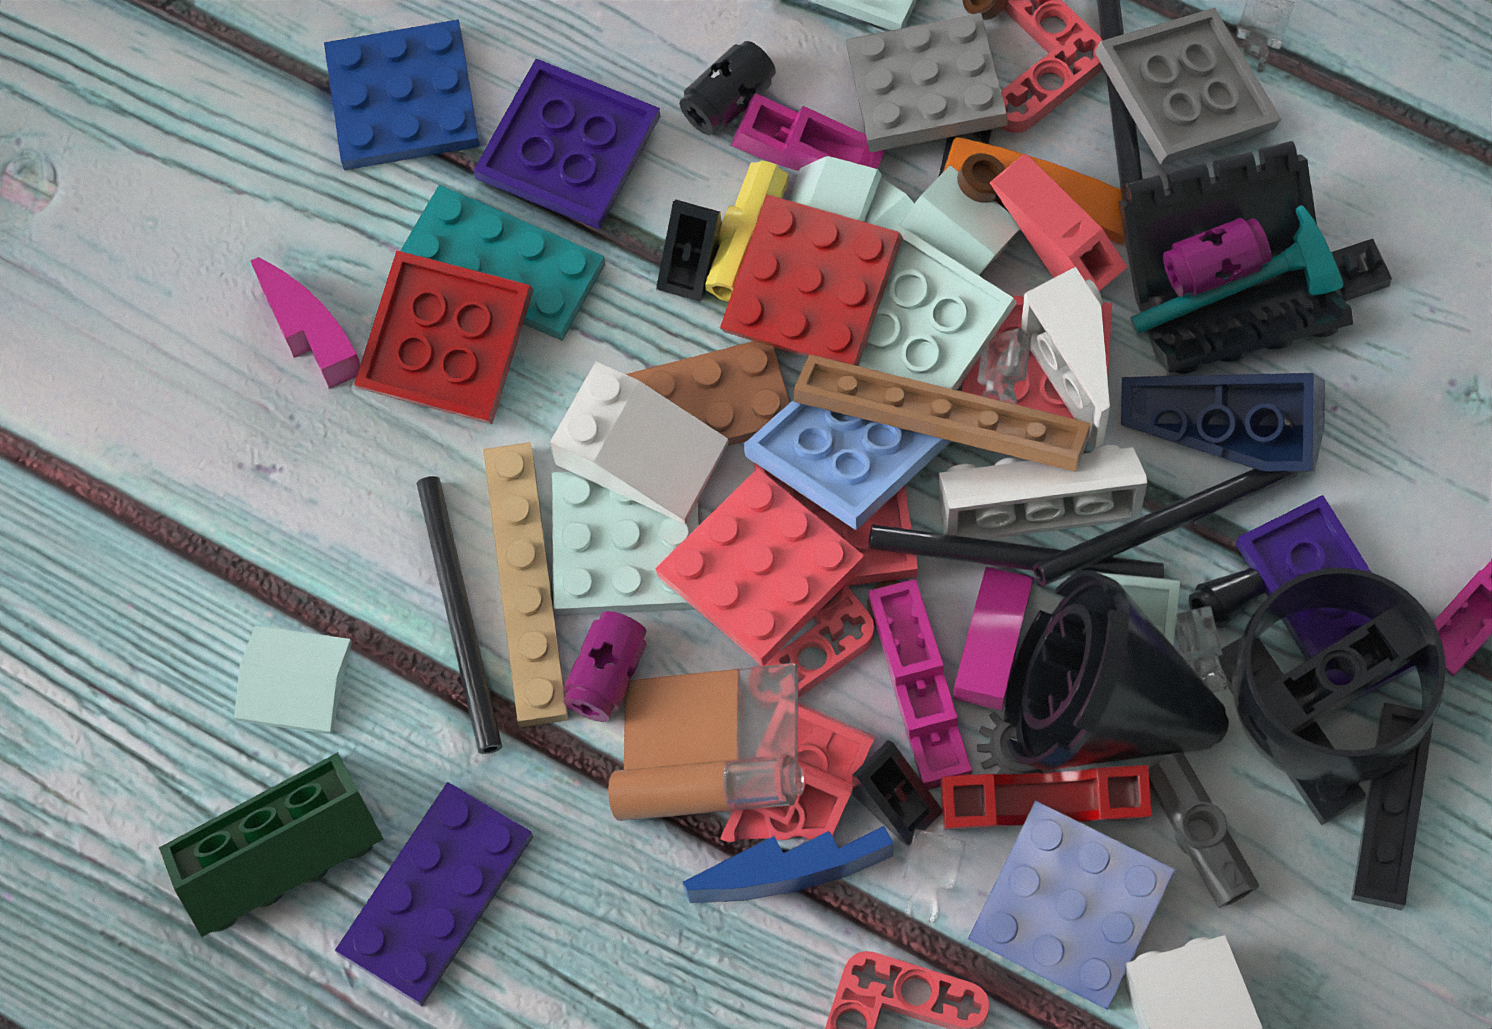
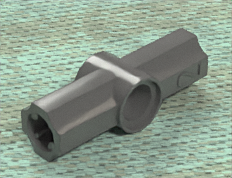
[1148,752,1259,908]

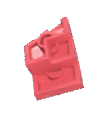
[720,696,875,842]

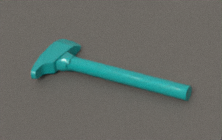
[1130,205,1343,334]

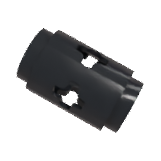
[679,41,776,135]

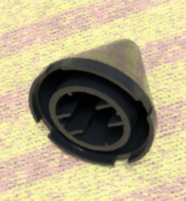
[1004,570,1229,770]

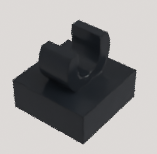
[1331,238,1392,301]

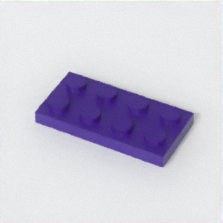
[1236,495,1416,710]
[335,782,533,1007]

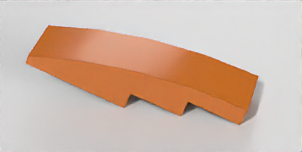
[943,137,1125,245]

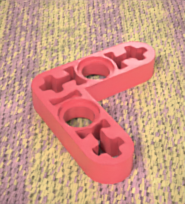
[1001,0,1103,133]
[750,586,874,711]
[825,951,989,1029]

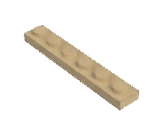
[483,442,569,728]

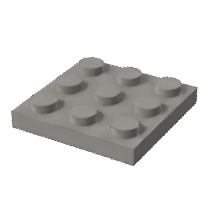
[1094,8,1282,165]
[846,13,1008,153]

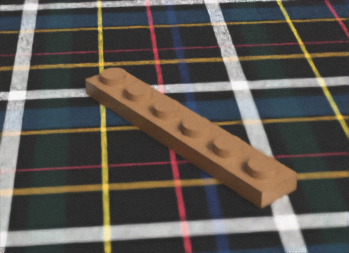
[794,354,1091,472]

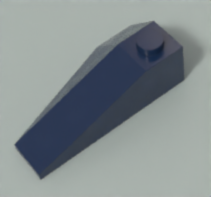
[1121,373,1325,472]

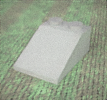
[1020,267,1110,449]
[550,361,729,524]

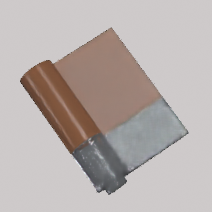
[608,663,804,821]

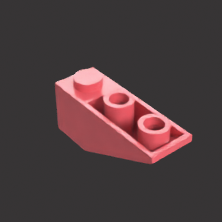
[990,154,1127,291]

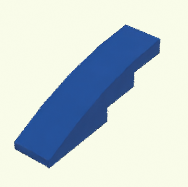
[683,826,894,903]

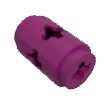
[1163,218,1271,297]
[563,611,647,722]

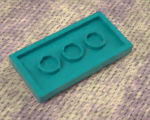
[400,185,605,341]

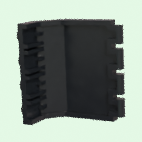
[1119,141,1353,374]

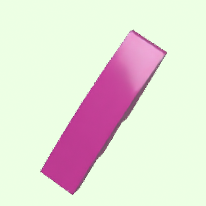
[1433,559,1492,677]
[868,579,972,790]

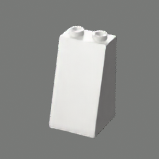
[1126,935,1263,1029]

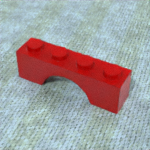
[940,765,1152,831]

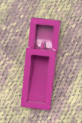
[731,93,885,171]
[250,257,360,389]
[953,567,1034,711]

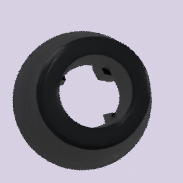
[1188,568,1265,629]

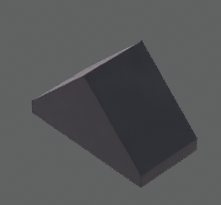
[656,199,722,302]
[852,740,942,846]

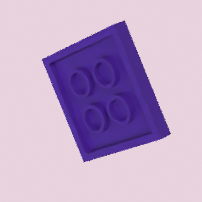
[473,58,661,230]

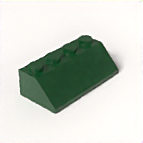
[159,752,384,937]

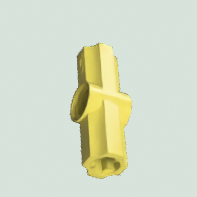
[705,160,789,302]

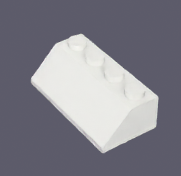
[938,445,1147,539]

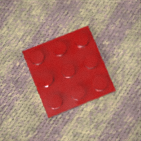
[720,194,903,366]
[354,250,534,425]

